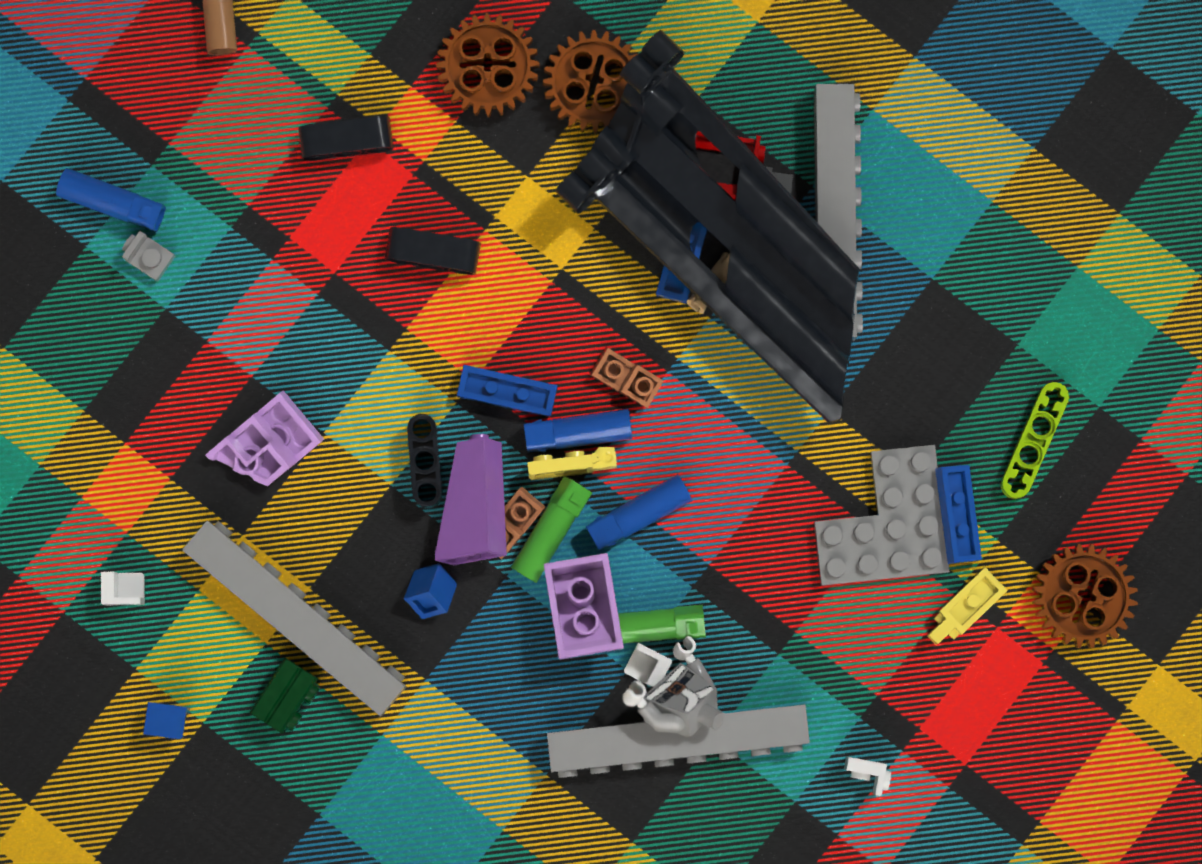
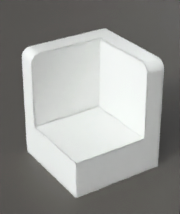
[101,572,145,606]
[624,643,673,687]

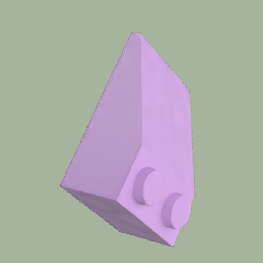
[544,553,624,660]

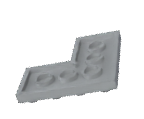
[814,445,950,586]

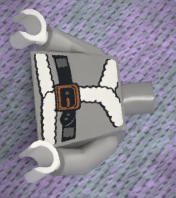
[623,636,725,737]

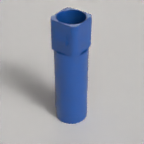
[56,168,166,233]
[524,409,633,453]
[586,474,692,551]

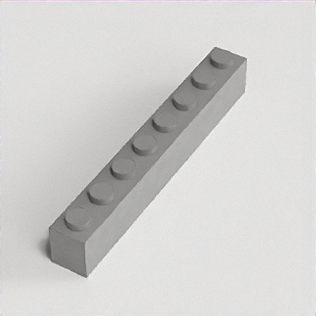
[814,84,863,341]
[182,520,407,716]
[547,705,810,778]

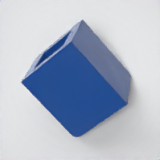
[404,563,457,619]
[143,702,190,739]

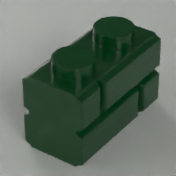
[249,658,320,734]

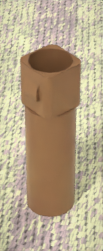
[202,0,237,55]

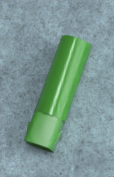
[510,476,592,583]
[618,604,706,644]

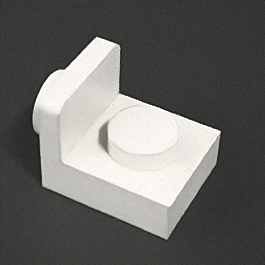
[844,756,891,796]

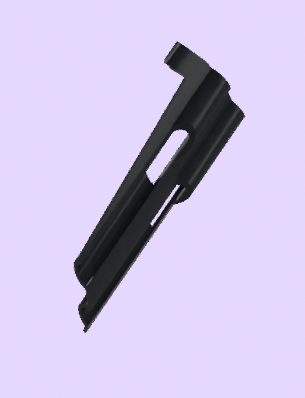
[555,30,859,423]

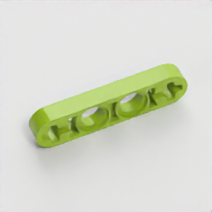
[1000,382,1069,499]

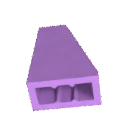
[435,434,507,565]

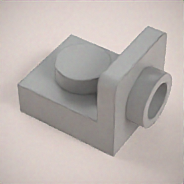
[122,231,175,282]

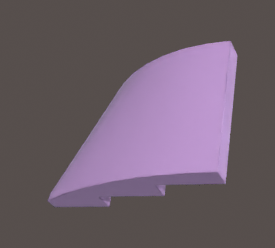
[205,390,324,486]

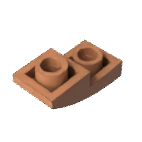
[589,348,664,408]
[499,487,546,559]

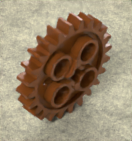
[436,13,539,117]
[543,30,637,134]
[1032,544,1138,649]

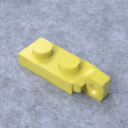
[527,447,617,480]
[927,567,1008,645]

